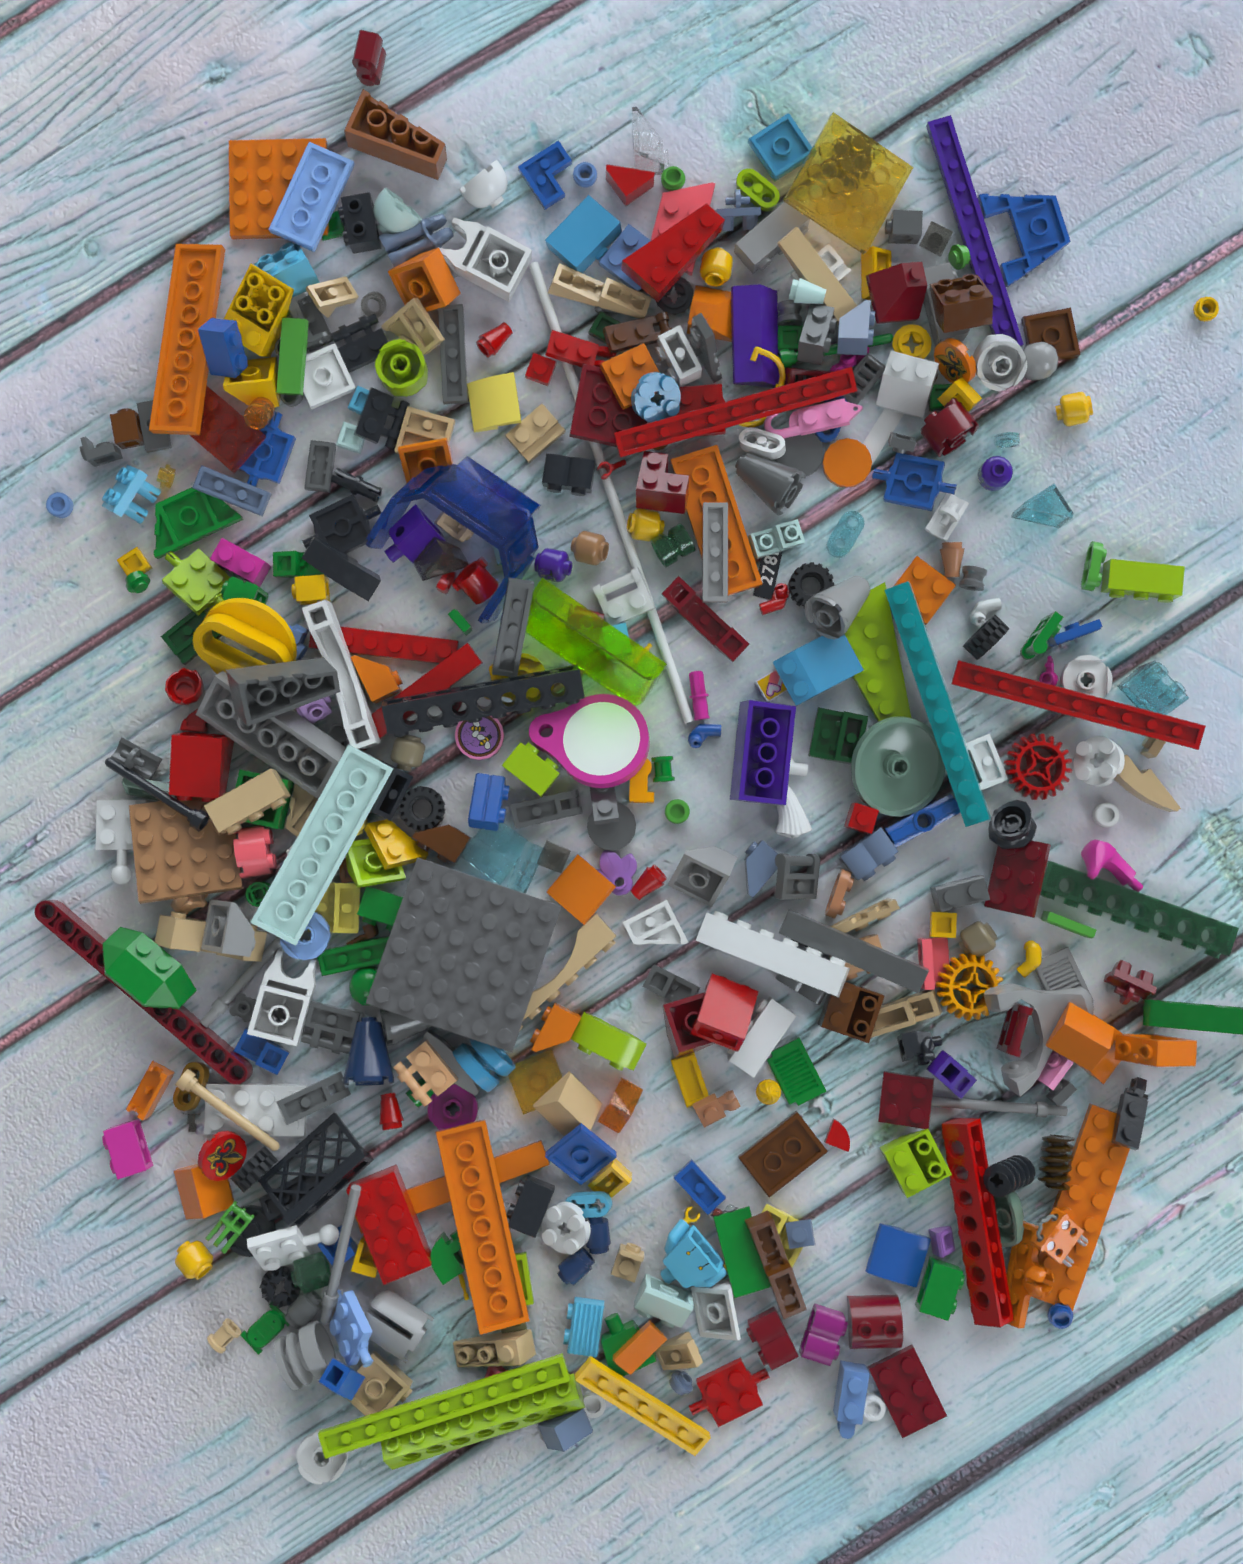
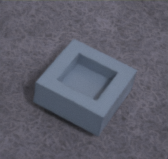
[785,1219,816,1249]

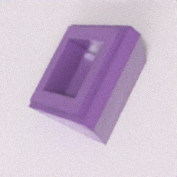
[929,1226,955,1258]

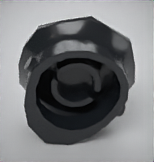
[988,800,1037,849]

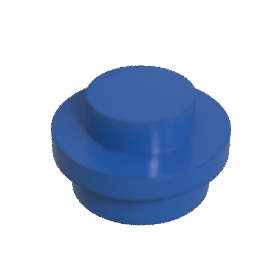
[1047,1303,1073,1329]

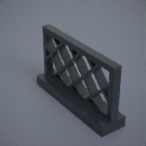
[258,1113,374,1228]

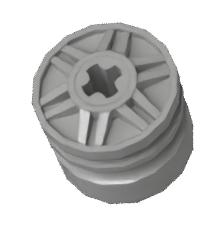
[274,1321,337,1390]

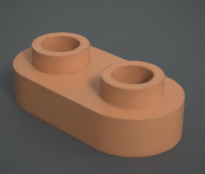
[825,868,854,919]

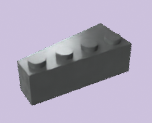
[226,657,340,727]

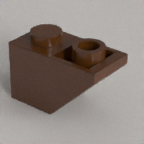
[412,825,472,865]

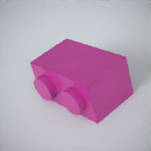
[210,538,271,587]
[102,1118,154,1180]

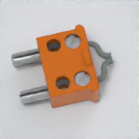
[1030,1207,1088,1267]

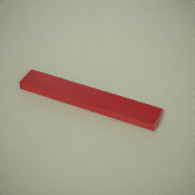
[363,643,483,751]

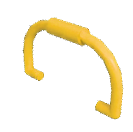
[739,347,786,428]

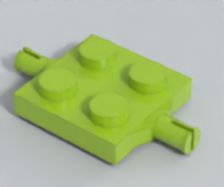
[162,548,231,615]

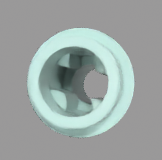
[789,278,827,304]

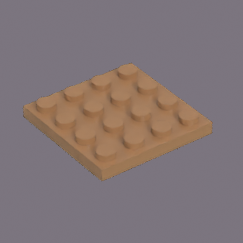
[129,792,243,904]

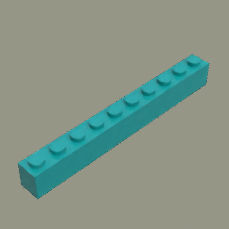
[885,581,991,827]

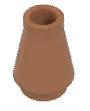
[940,542,965,577]

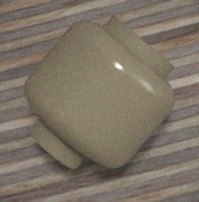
[390,734,426,771]
[959,921,998,958]

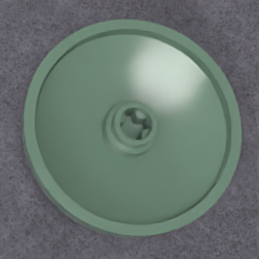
[851,717,945,816]

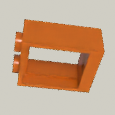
[1115,1034,1197,1067]

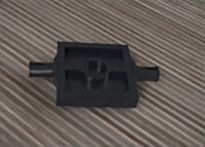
[302,494,382,554]

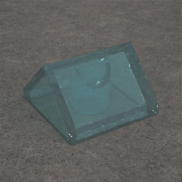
[1011,484,1074,528]

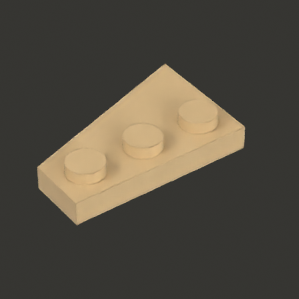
[830,898,900,933]

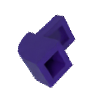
[926,1050,977,1099]

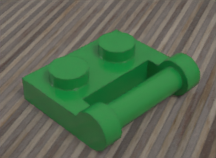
[1020,611,1063,660]

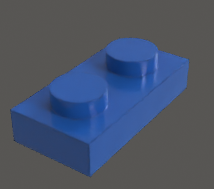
[674,1159,726,1215]

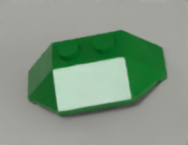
[102,927,197,1009]

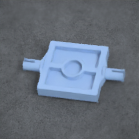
[329,1290,374,1367]

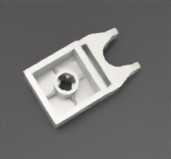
[438,218,532,302]
[247,950,317,1047]

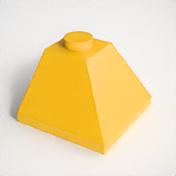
[223,357,280,410]

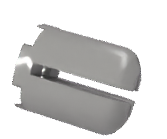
[364,1290,434,1363]

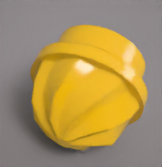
[756,1079,781,1105]

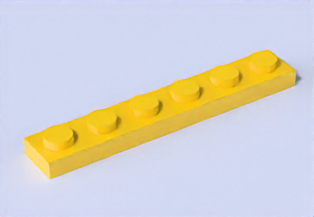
[575,1356,711,1456]

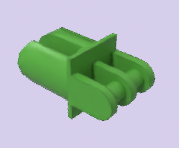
[205,1200,255,1254]

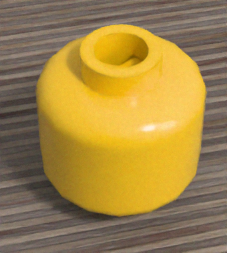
[700,247,733,287]
[1055,391,1093,427]
[627,508,665,542]
[175,1241,213,1280]

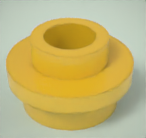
[1193,297,1219,322]

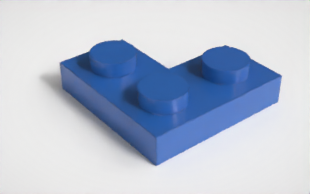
[518,140,572,210]

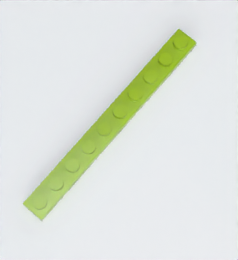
[318,1353,570,1459]

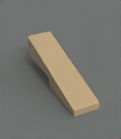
[777,227,857,325]
[548,263,652,319]

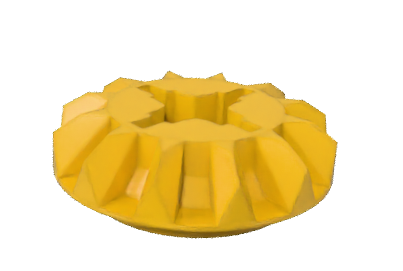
[892,324,932,359]

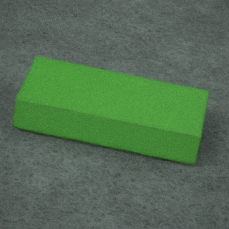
[1040,911,1097,939]

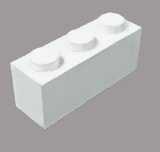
[727,996,796,1078]

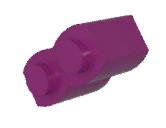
[799,1303,848,1366]

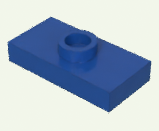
[1047,619,1103,647]

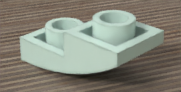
[747,519,805,559]

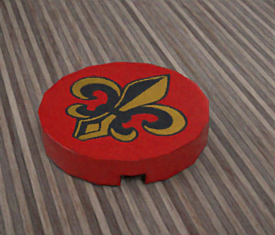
[198,1130,247,1181]

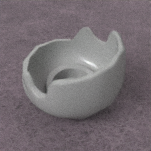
[1023,342,1059,381]

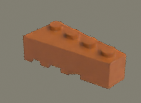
[344,89,447,180]

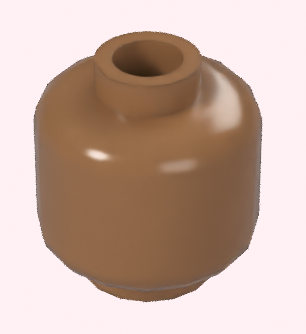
[571,531,609,566]

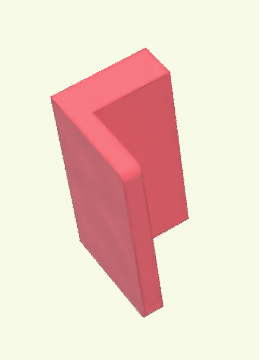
[917,937,949,990]

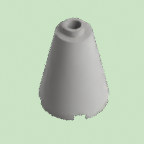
[805,576,870,640]

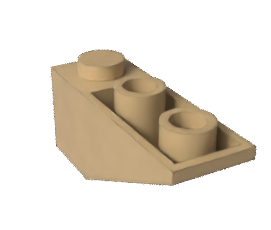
[453,1329,536,1367]

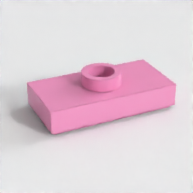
[1037,1051,1074,1090]

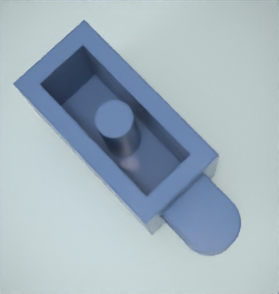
[833,1360,870,1439]

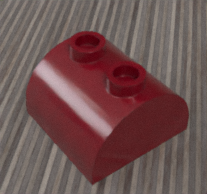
[847,1295,903,1349]

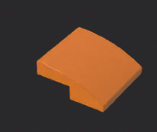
[546,854,616,925]

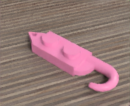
[764,398,863,438]

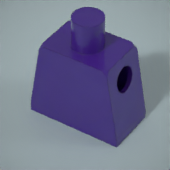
[384,504,448,564]

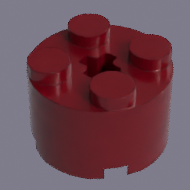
[920,398,979,457]

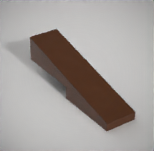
[745,1210,807,1319]

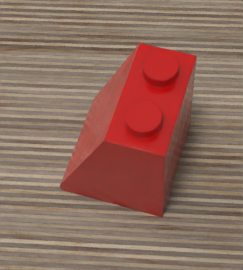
[169,732,234,802]

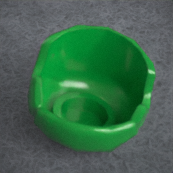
[349,966,378,1006]

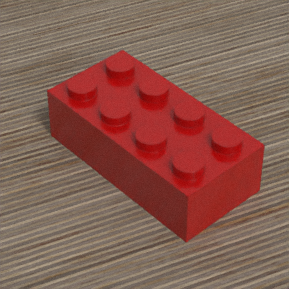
[346,1164,432,1285]

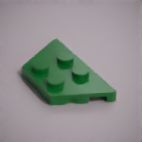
[154,487,244,559]

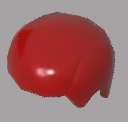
[165,668,204,706]

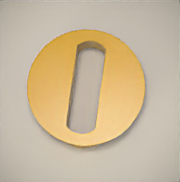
[193,598,297,674]

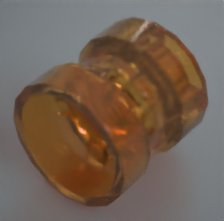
[244,397,275,429]

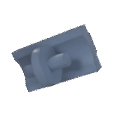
[715,189,761,231]

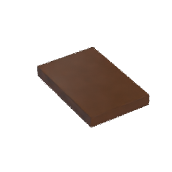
[738,1111,828,1198]

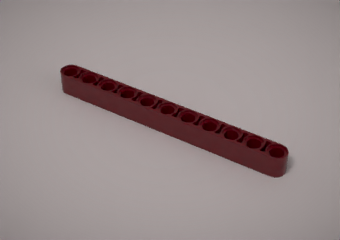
[34,900,253,1085]

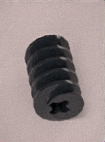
[983,1155,1036,1197]

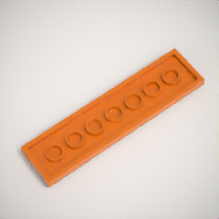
[149,244,226,435]
[1031,1103,1130,1312]
[436,1119,530,1335]

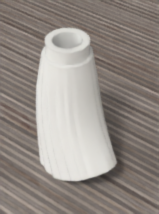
[775,786,812,839]

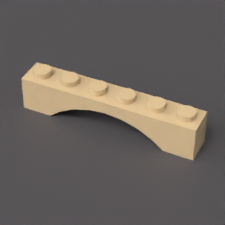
[520,913,616,1030]

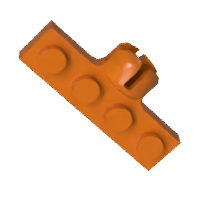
[1006,1221,1055,1328]

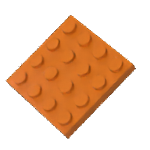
[229,138,329,239]

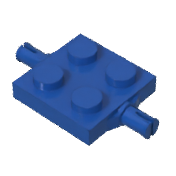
[231,411,296,487]
[872,452,957,511]

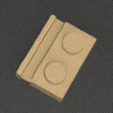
[505,404,566,463]

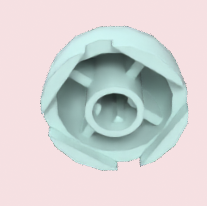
[373,188,422,234]

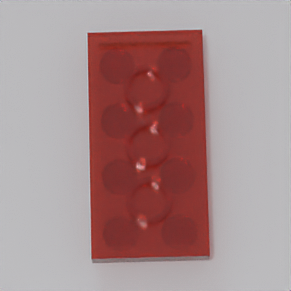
[190,386,266,474]

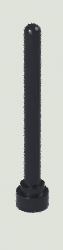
[105,758,210,832]

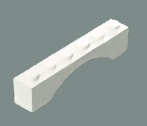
[302,600,381,750]

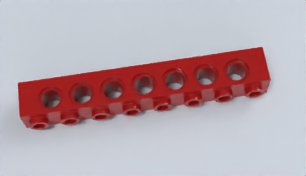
[941,1118,1014,1328]

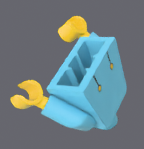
[661,1206,727,1288]

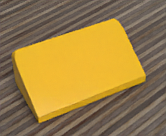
[861,246,891,300]

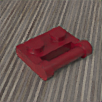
[996,1002,1034,1057]

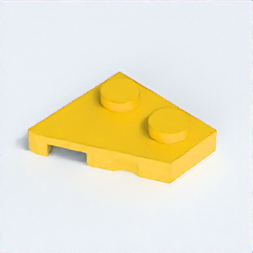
[364,819,429,870]

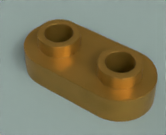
[173,1062,209,1111]

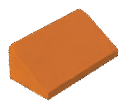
[613,1320,667,1375]

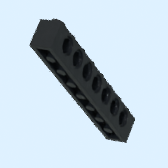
[381,664,585,737]

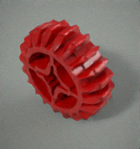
[1004,733,1073,800]

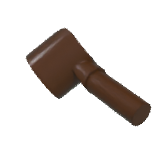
[346,924,379,945]

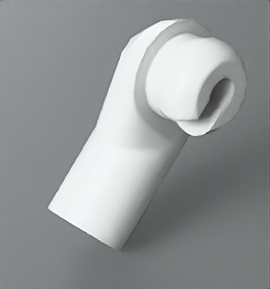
[970,598,1002,626]

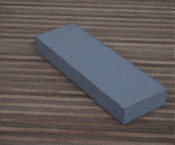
[192,465,272,517]

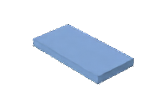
[268,142,355,252]

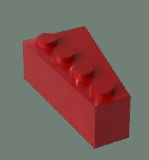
[621,203,725,302]

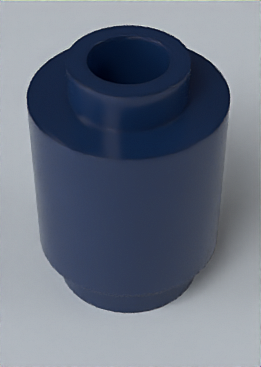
[585,1216,611,1254]
[557,1247,595,1285]

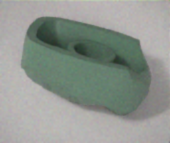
[994,1191,1024,1247]

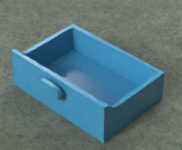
[545,195,622,273]

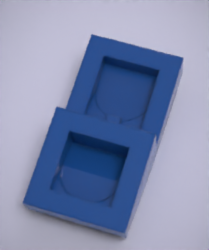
[234,1028,289,1075]

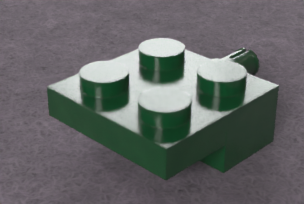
[808,707,869,765]

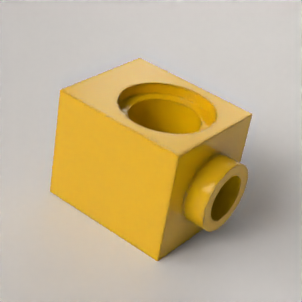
[291,574,330,605]

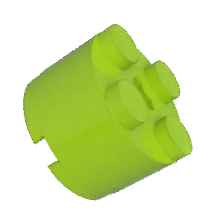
[375,339,428,397]

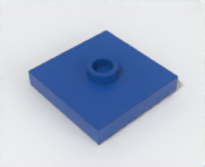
[545,1123,617,1185]

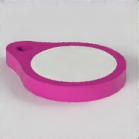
[529,694,650,788]

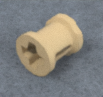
[207,1318,241,1354]

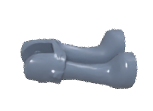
[379,214,454,267]

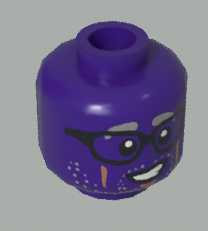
[978,456,1013,491]
[534,548,573,582]

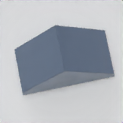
[538,1408,593,1452]

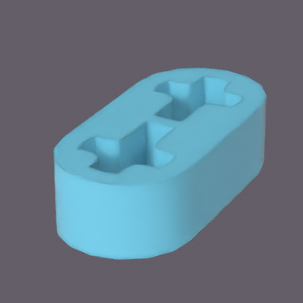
[565,1191,612,1218]

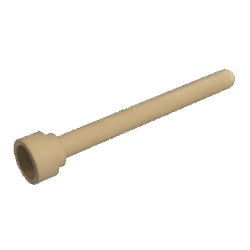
[175,1069,280,1151]

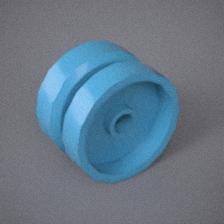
[452,1038,516,1093]

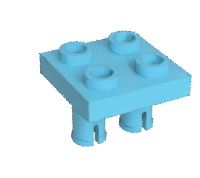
[102,465,161,524]

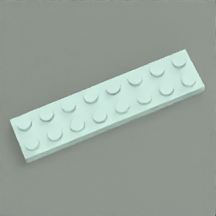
[250,744,393,946]

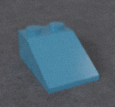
[773,634,864,706]

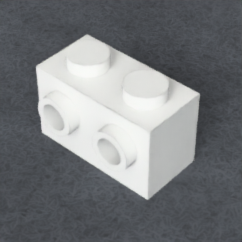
[655,325,702,387]

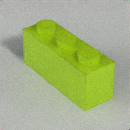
[1101,559,1185,603]

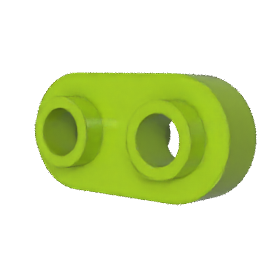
[736,168,780,212]

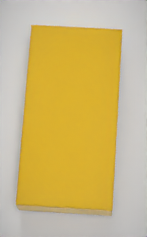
[670,1052,709,1108]

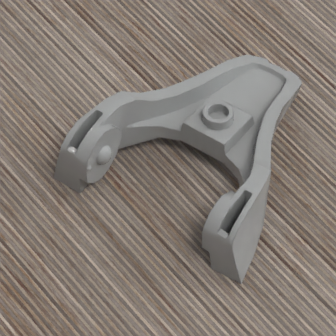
[984,984,1094,1097]

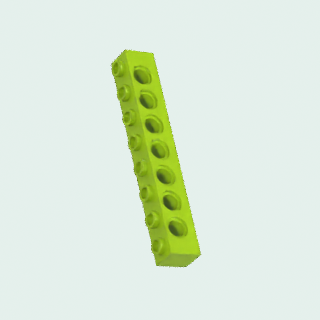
[380,1374,585,1470]

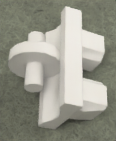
[924,493,969,542]

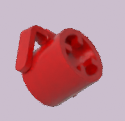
[452,556,499,605]

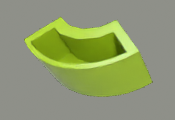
[571,1012,647,1071]

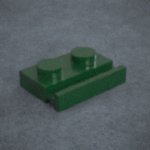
[161,610,223,665]

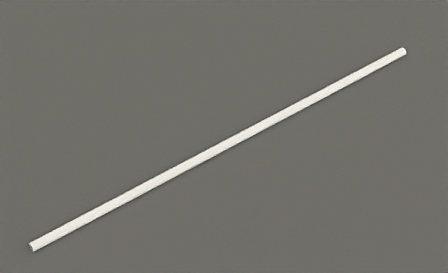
[529,262,694,724]

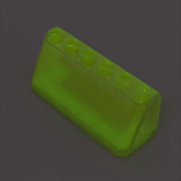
[525,577,667,706]

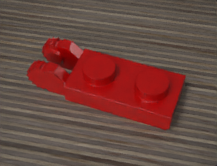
[545,330,617,367]

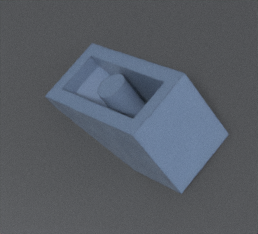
[744,840,778,898]

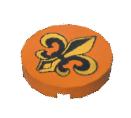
[934,338,976,384]

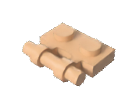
[393,1040,458,1107]

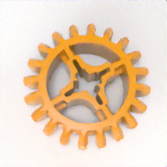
[935,953,1003,1021]

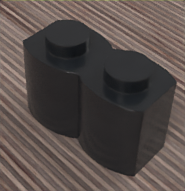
[542,454,596,496]

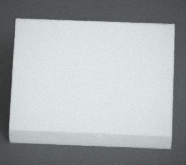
[691,1279,741,1341]

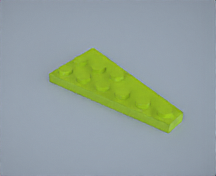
[845,582,912,722]

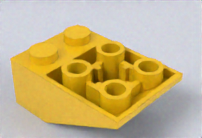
[224,263,294,357]

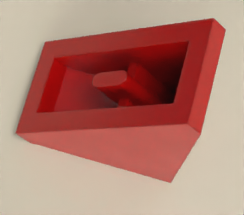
[606,164,655,206]

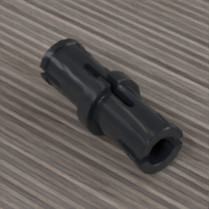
[331,468,383,502]

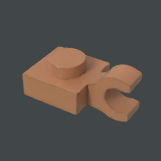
[692,1090,740,1128]

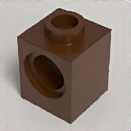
[110,408,144,449]

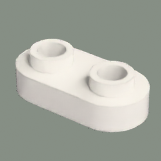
[739,427,786,460]

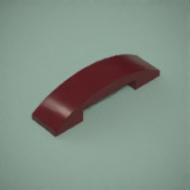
[662,576,750,662]

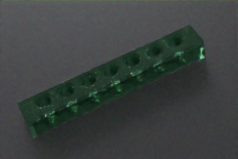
[1040,861,1239,959]

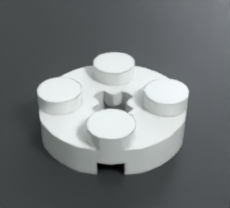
[1060,655,1112,698]
[1074,736,1125,787]
[542,1201,591,1255]
[296,1428,348,1484]

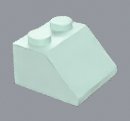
[634,1273,694,1328]

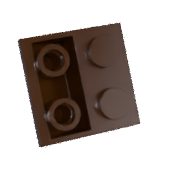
[930,274,993,333]
[818,981,885,1043]

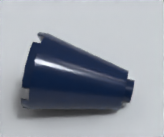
[343,1017,394,1086]

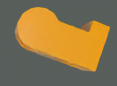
[629,759,654,803]

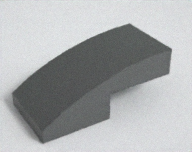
[642,964,701,1002]

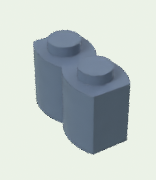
[838,827,899,881]

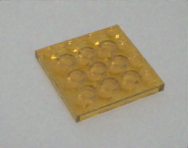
[783,112,913,255]

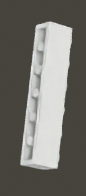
[696,911,850,997]

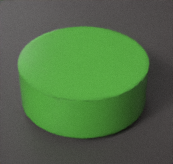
[665,799,690,824]

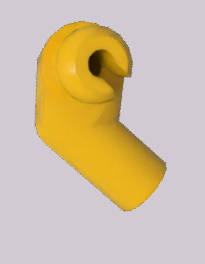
[1016,940,1042,978]

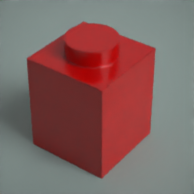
[844,803,879,834]

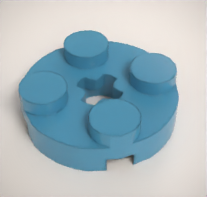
[631,372,681,423]

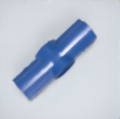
[884,794,961,848]

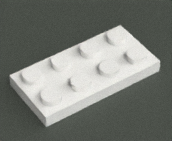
[204,1082,308,1136]

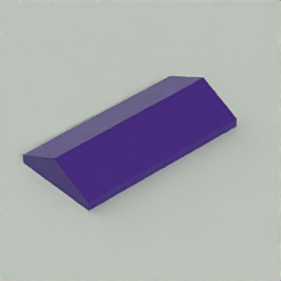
[731,284,780,388]

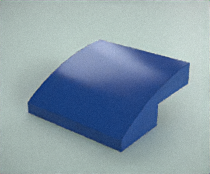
[865,1223,931,1288]

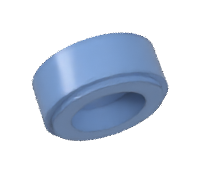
[46,492,73,518]

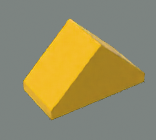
[587,1158,632,1198]

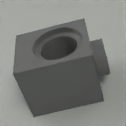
[885,210,923,244]

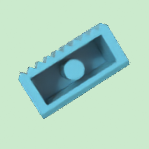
[563,1297,604,1357]

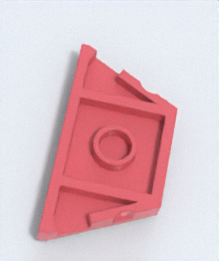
[651,182,715,276]

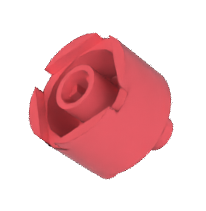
[233,825,278,879]

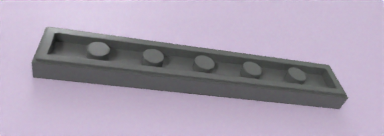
[779,909,929,993]

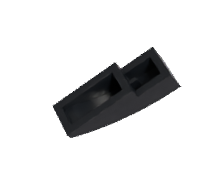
[302,536,381,602]

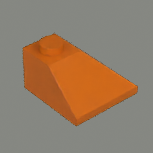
[686,285,732,342]

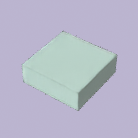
[336,422,365,454]

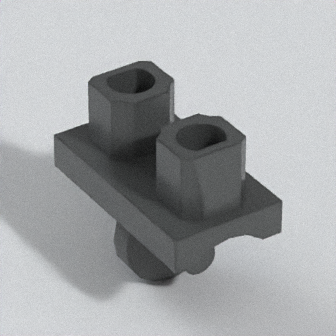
[111,738,163,780]

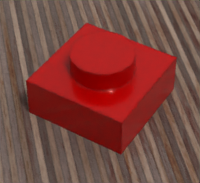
[525,353,557,386]

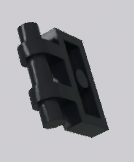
[331,313,388,373]
[353,387,410,450]

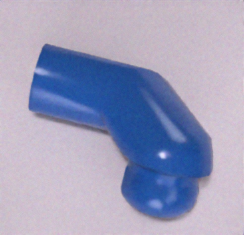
[688,724,721,748]

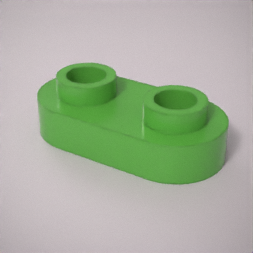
[1081,541,1107,591]

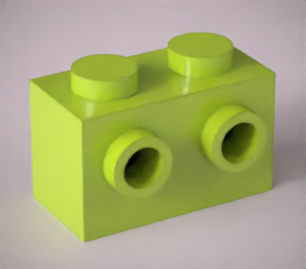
[502,742,560,797]

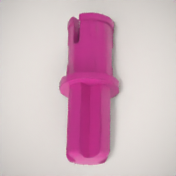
[689,671,710,721]

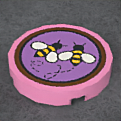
[455,716,505,760]

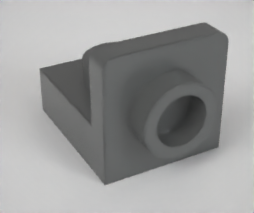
[80,437,123,467]

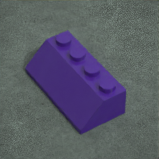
[730,700,796,805]

